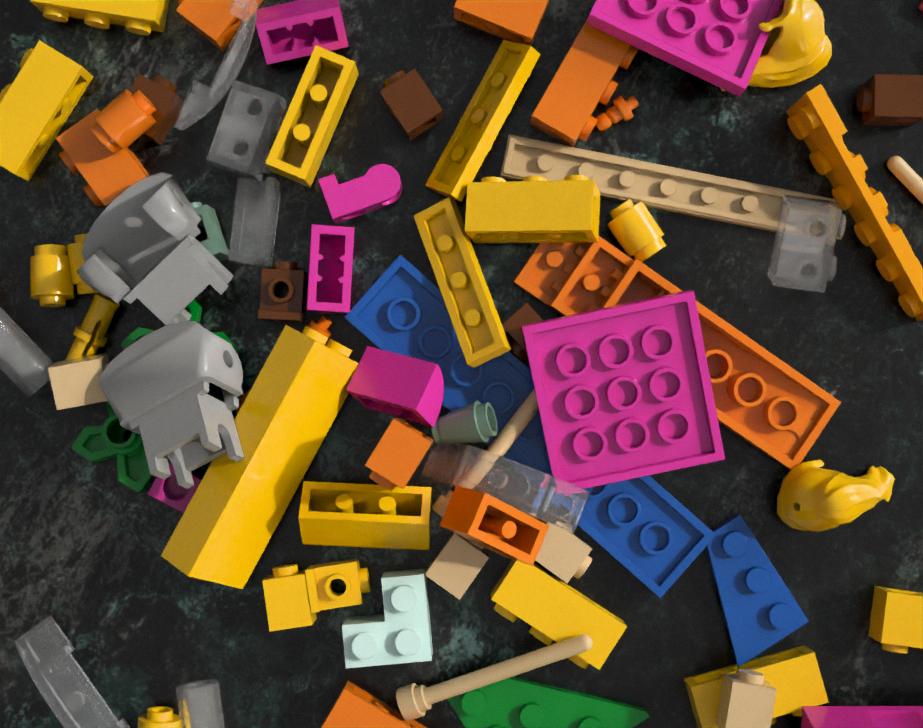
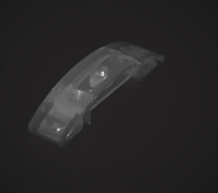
[174,0,258,131]
[422,442,590,533]
[15,616,130,728]

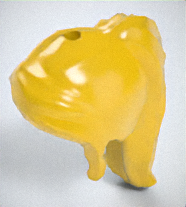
[720,0,832,91]
[777,460,895,532]

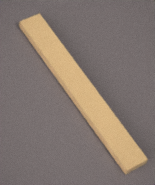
[500,135,836,242]

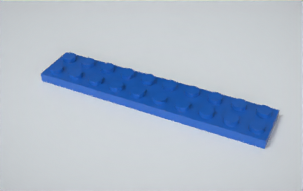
[345,255,716,598]

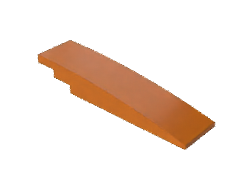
[512,236,841,470]

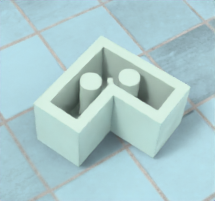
[342,568,433,669]

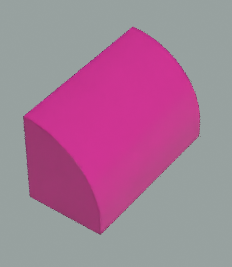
[256,0,349,65]
[305,224,355,314]
[346,346,444,427]

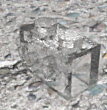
[206,80,288,183]
[768,194,846,293]

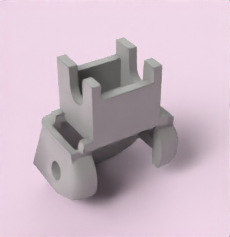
[76,172,233,326]
[99,321,245,489]

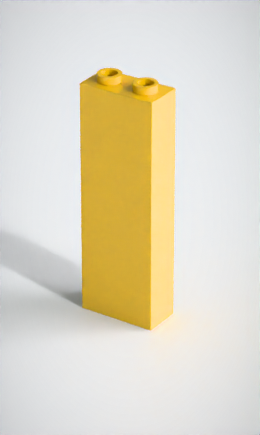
[161,325,359,589]

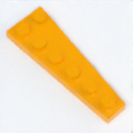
[786,84,923,322]

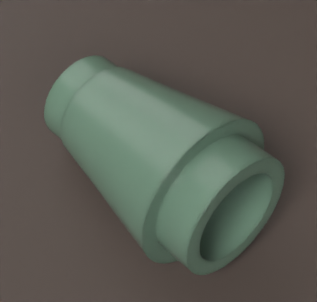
[431,400,498,444]

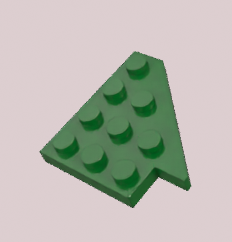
[448,677,650,728]

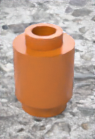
[90,89,156,153]

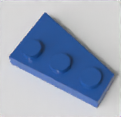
[705,513,809,667]

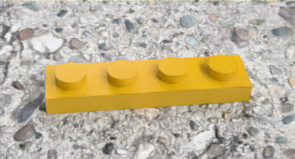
[426,40,541,202]
[414,197,511,368]

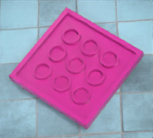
[586,0,783,97]
[521,290,725,495]

